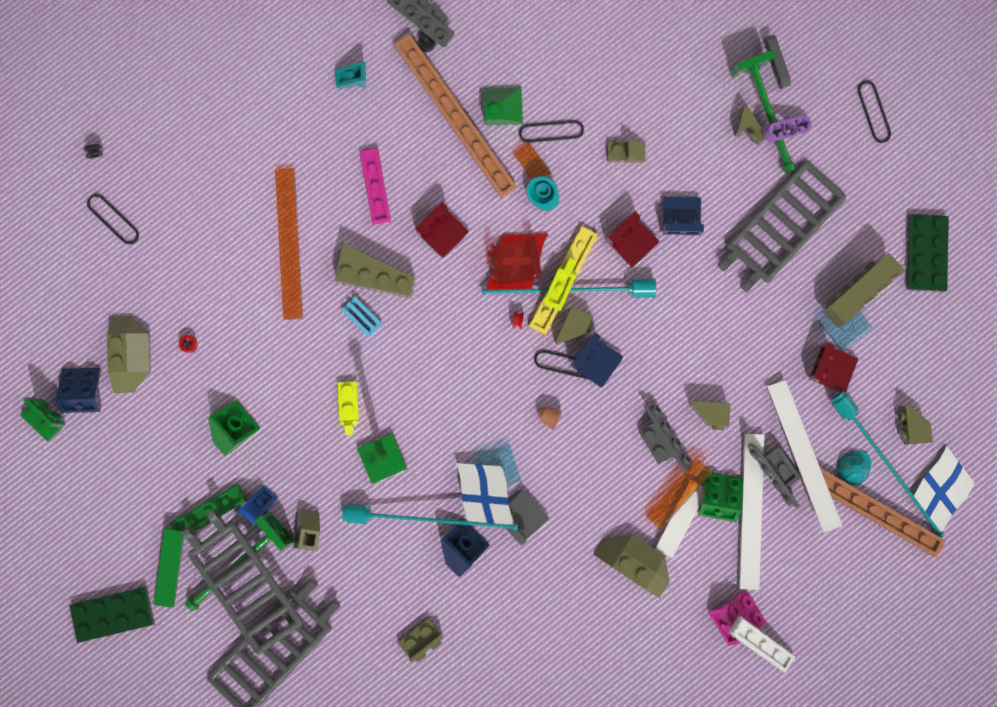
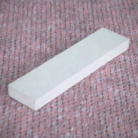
[655,480,704,558]
[728,616,795,673]

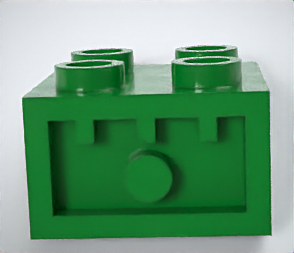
[20,397,66,442]
[698,471,743,522]

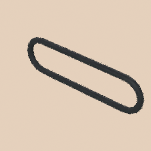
[858,81,891,143]
[519,120,584,143]
[87,194,139,245]
[534,350,589,380]

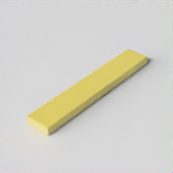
[529,226,598,335]

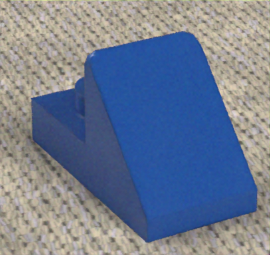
[239,486,278,524]

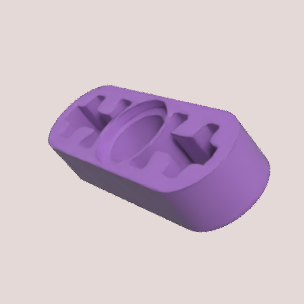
[763,115,812,142]

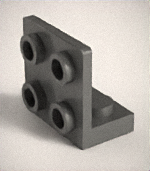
[506,491,549,546]

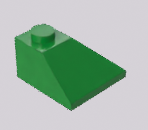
[484,87,523,126]
[208,400,260,457]

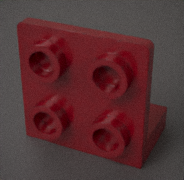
[415,202,469,258]
[606,211,659,267]
[809,342,858,393]

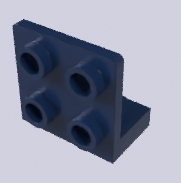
[662,197,704,236]
[571,332,623,388]
[55,368,101,413]

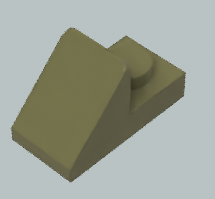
[735,105,766,146]
[607,139,646,163]

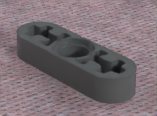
[763,35,791,89]

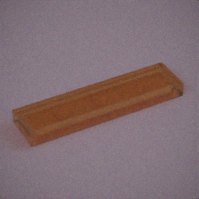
[646,459,712,530]

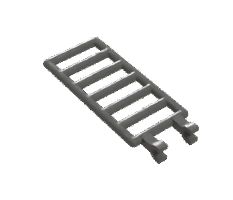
[719,161,846,293]
[181,508,303,654]
[207,579,340,707]

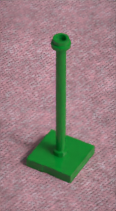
[729,50,796,173]
[357,433,408,484]
[185,512,294,611]

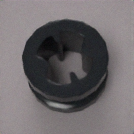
[419,33,436,52]
[84,144,103,159]

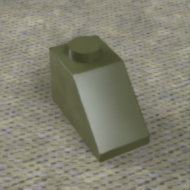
[555,307,594,345]
[689,401,731,430]

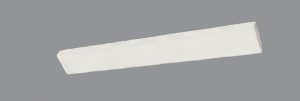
[767,380,842,533]
[739,434,764,590]

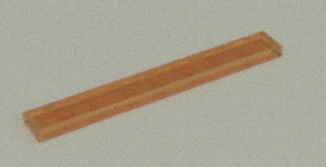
[275,168,303,320]

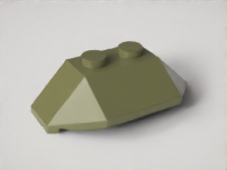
[107,316,151,393]
[595,534,670,598]

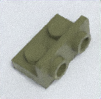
[398,618,443,663]

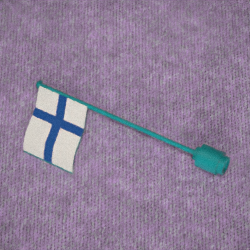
[831,391,974,538]
[342,463,518,531]

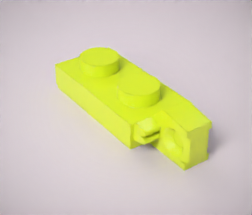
[543,258,577,311]
[337,381,359,435]

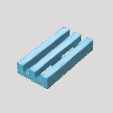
[341,296,382,337]

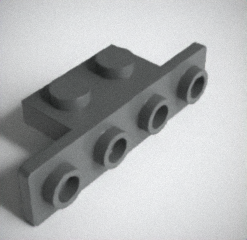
[387,0,455,48]
[638,400,693,472]
[748,443,801,508]

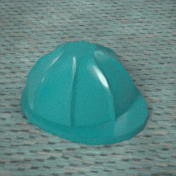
[526,176,559,211]
[836,450,872,486]

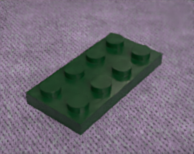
[907,214,949,292]
[69,586,155,643]

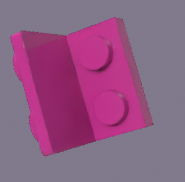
[708,590,766,646]

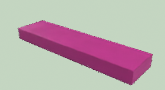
[359,147,392,225]

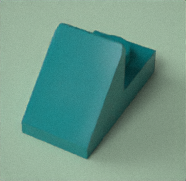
[335,61,366,89]

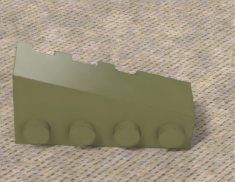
[335,243,416,299]
[823,253,905,328]

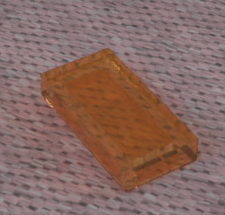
[513,142,551,180]

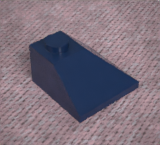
[441,518,490,577]

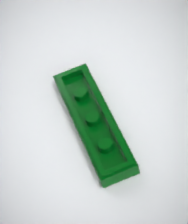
[170,484,248,531]
[154,527,184,608]

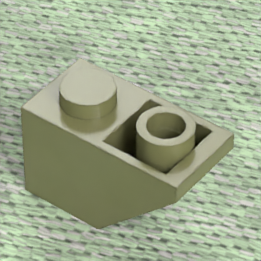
[898,405,933,445]
[293,509,320,551]

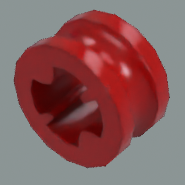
[512,311,524,329]
[179,335,198,353]

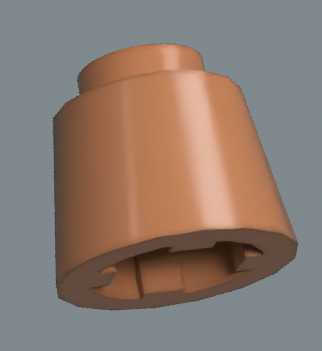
[538,406,563,430]

